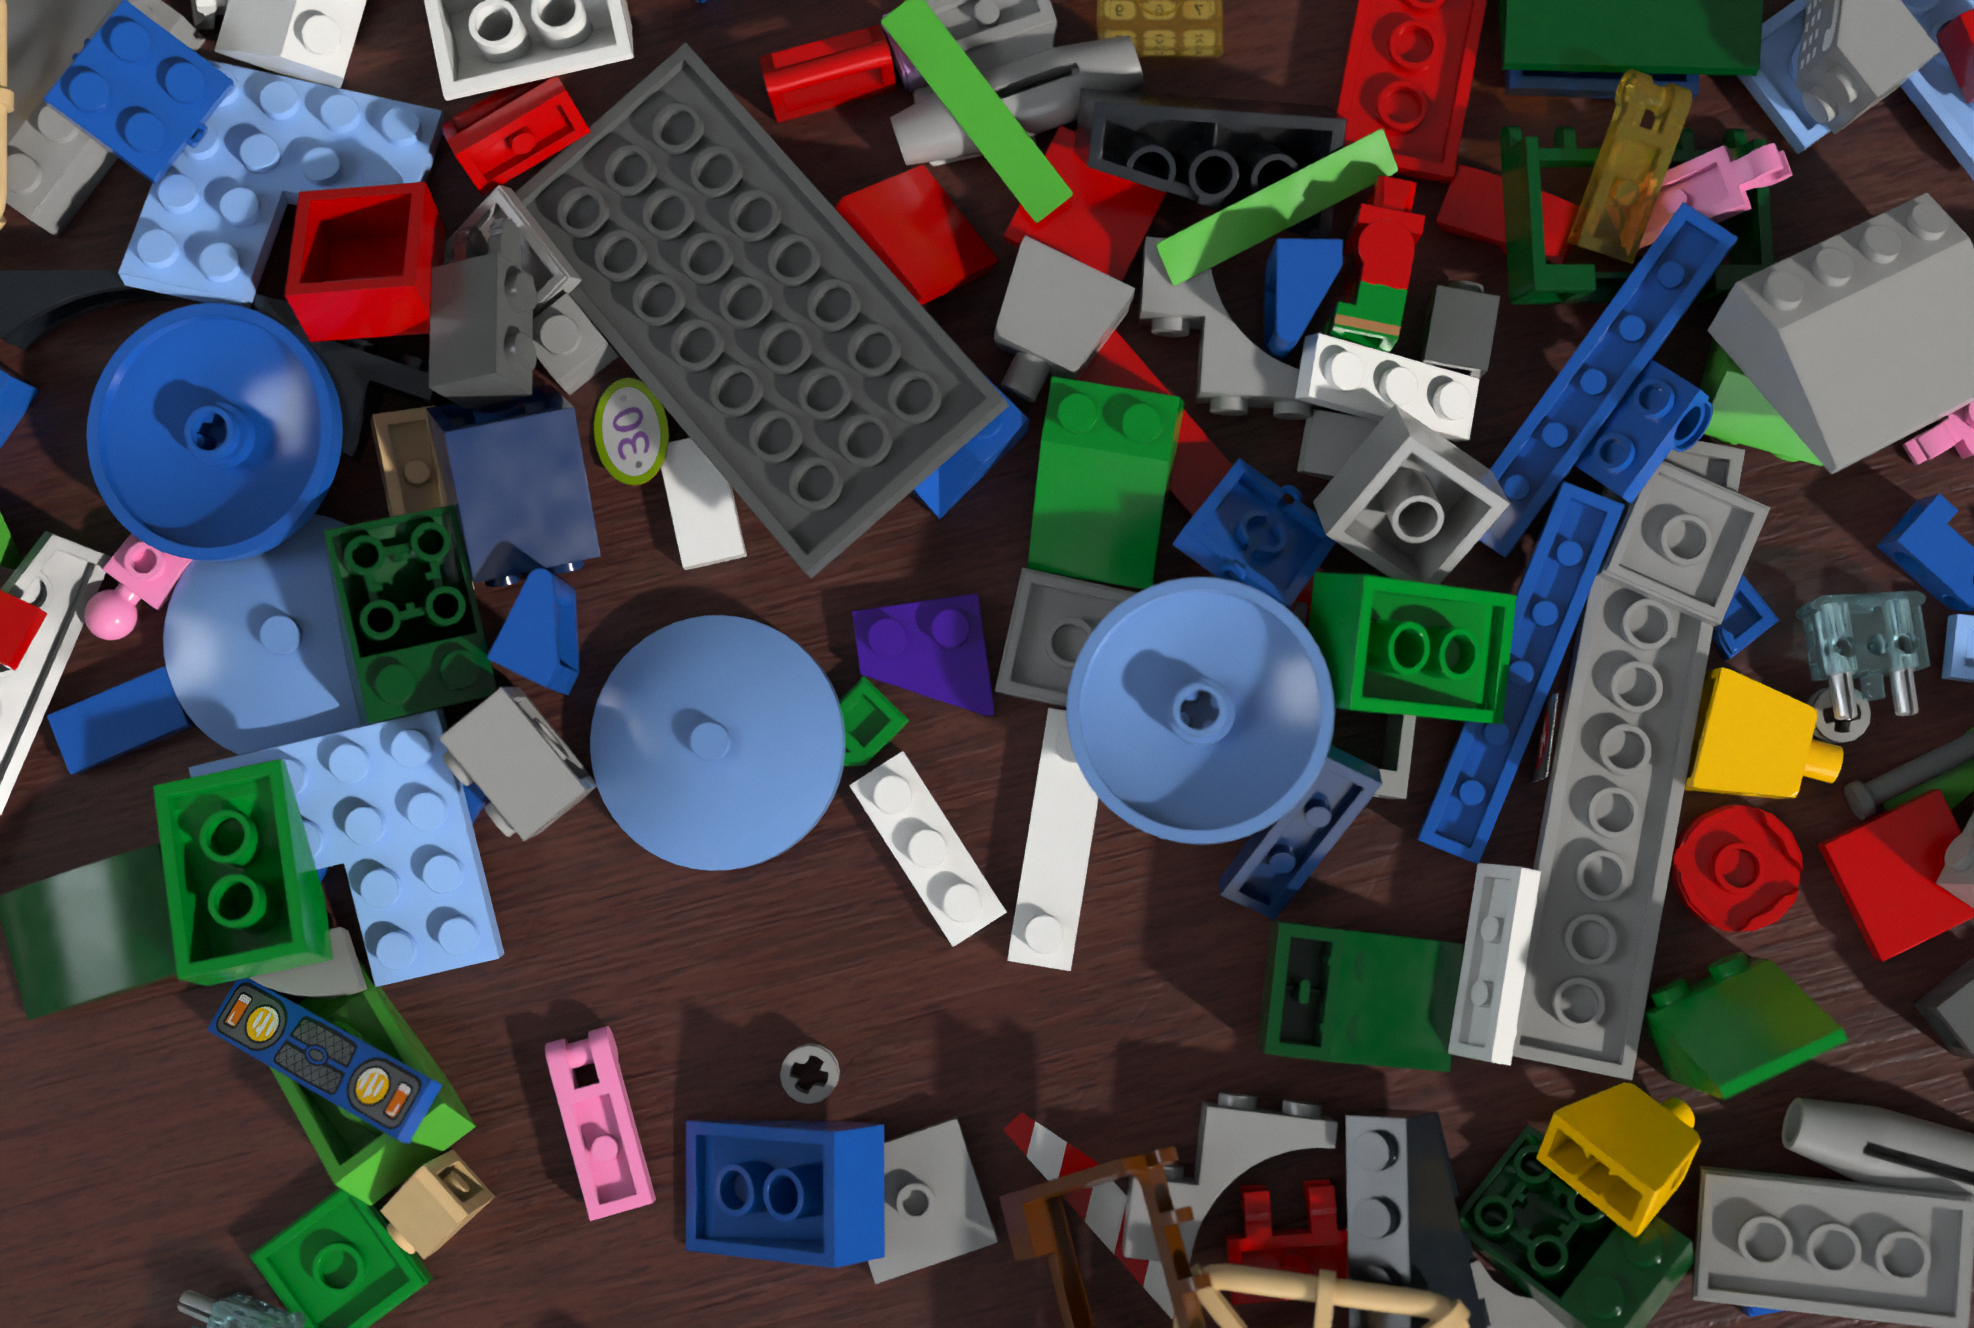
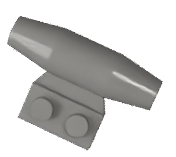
[890,0,1144,166]
[1782,1098,1974,1195]

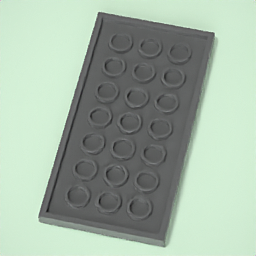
[515,42,1009,579]

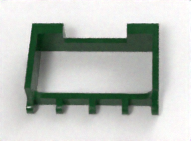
[1500,125,1774,304]

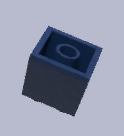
[426,385,601,587]

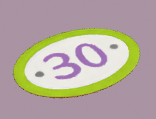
[594,378,669,486]

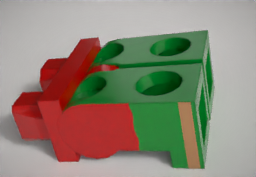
[1322,176,1425,353]

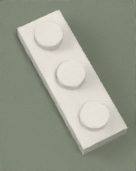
[1295,333,1479,442]
[849,751,1007,947]
[1448,863,1541,1066]

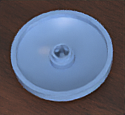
[163,514,384,755]
[1066,577,1335,844]
[590,615,846,871]

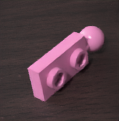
[84,533,192,640]

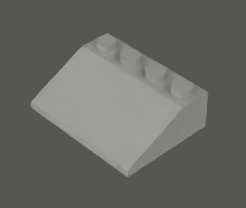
[6,0,206,238]
[1707,192,1974,475]

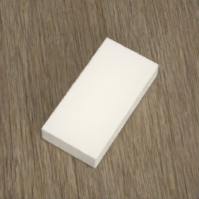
[661,438,747,570]

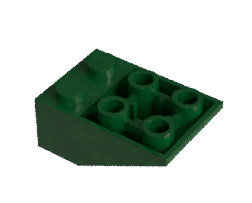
[323,505,497,725]
[1257,920,1463,1072]
[1458,1124,1694,1328]

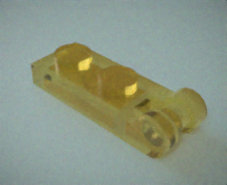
[1567,69,1692,264]

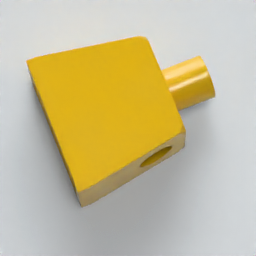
[1684,667,1843,799]
[1536,1082,1701,1237]

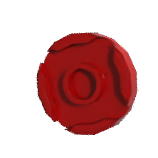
[1671,805,1803,931]

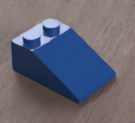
[686,1120,885,1268]

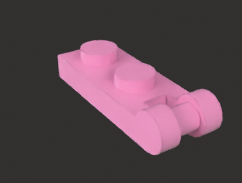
[545,1026,656,1221]

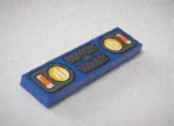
[207,978,442,1144]

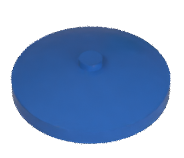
[86,303,343,562]

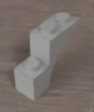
[1138,237,1323,420]
[1121,1092,1338,1265]

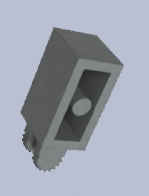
[429,217,537,410]

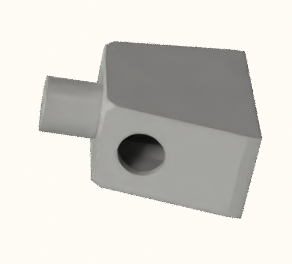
[994,235,1135,403]

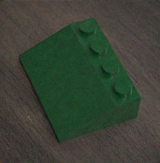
[1499,0,1764,76]

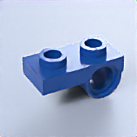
[1574,359,1713,504]

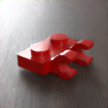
[1225,1178,1348,1305]

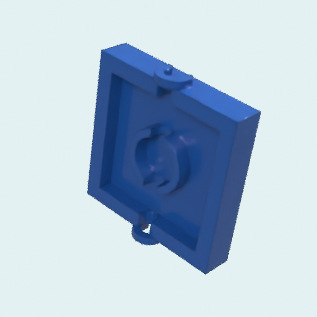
[43,0,234,185]
[1172,458,1336,609]

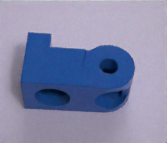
[1876,493,1974,612]

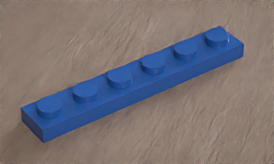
[1479,202,1738,559]
[1416,481,1625,864]

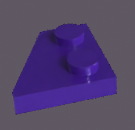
[852,593,995,717]

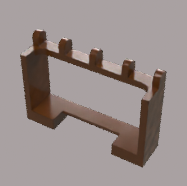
[999,1146,1212,1328]

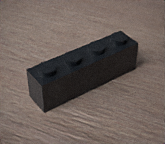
[1074,88,1347,239]
[1345,1108,1491,1328]

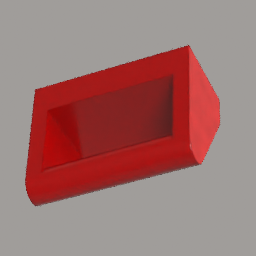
[759,24,897,123]
[441,75,591,196]

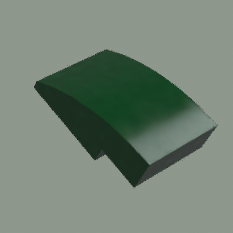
[0,843,177,1021]

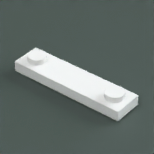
[1007,708,1099,971]

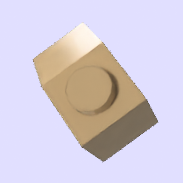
[381,1149,496,1259]

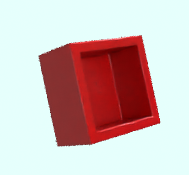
[285,182,447,342]

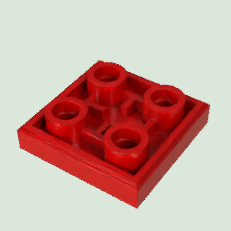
[1004,125,1168,282]
[835,164,999,305]
[1817,789,1974,962]

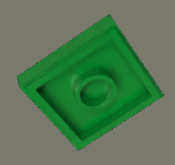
[249,1188,434,1328]

